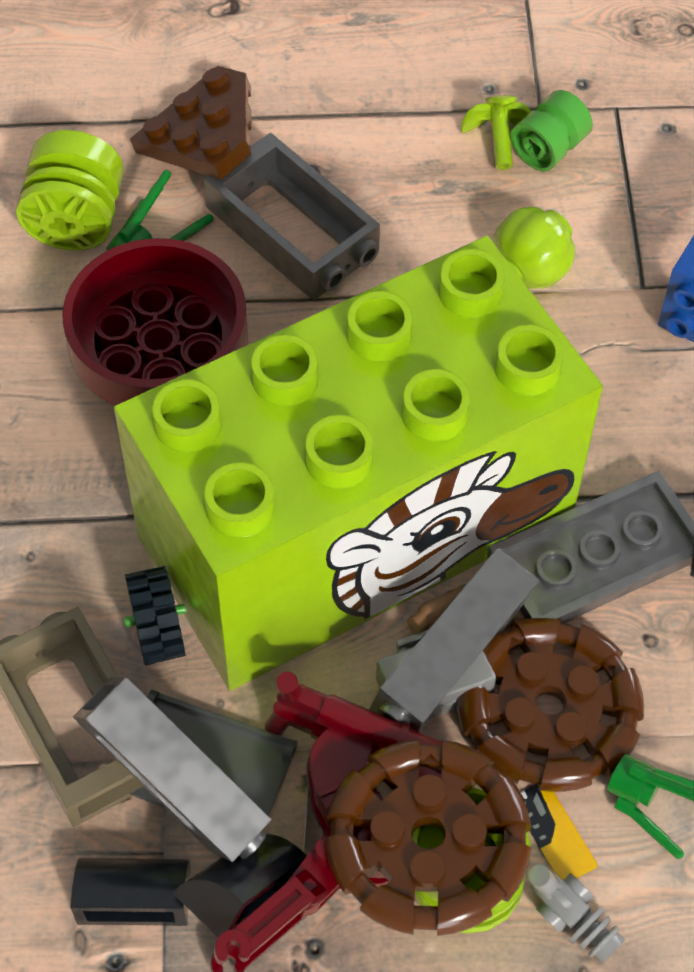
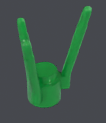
[106,170,214,251]
[607,753,694,859]

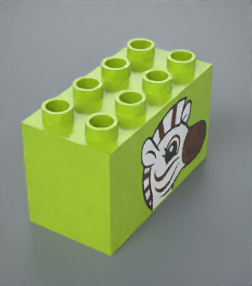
[114,235,603,692]

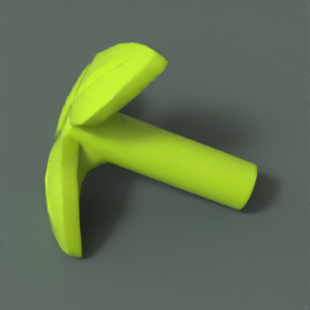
[461,94,532,170]

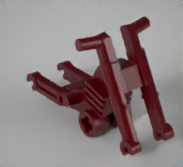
[210,671,480,972]

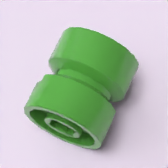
[511,90,593,172]

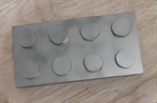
[487,471,694,623]

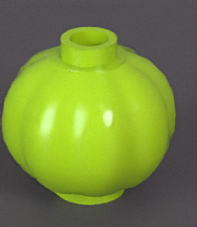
[492,207,575,289]

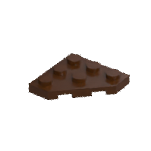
[130,66,251,180]

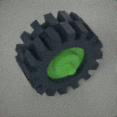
[123,566,186,665]

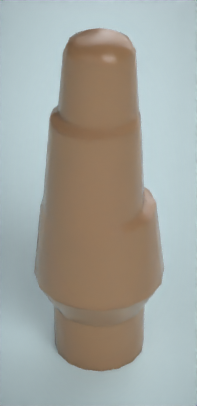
[407,584,466,634]

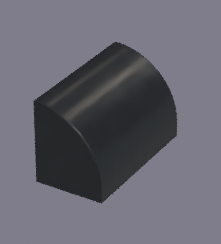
[173,834,307,937]
[70,858,191,926]

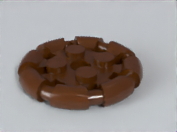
[457,617,644,792]
[325,739,532,936]

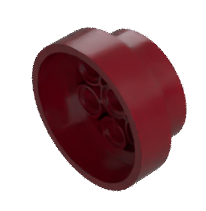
[62,238,248,406]

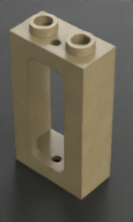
[0,607,143,827]

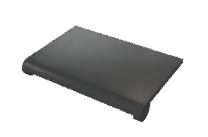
[130,690,298,830]

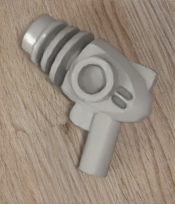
[528,864,625,964]

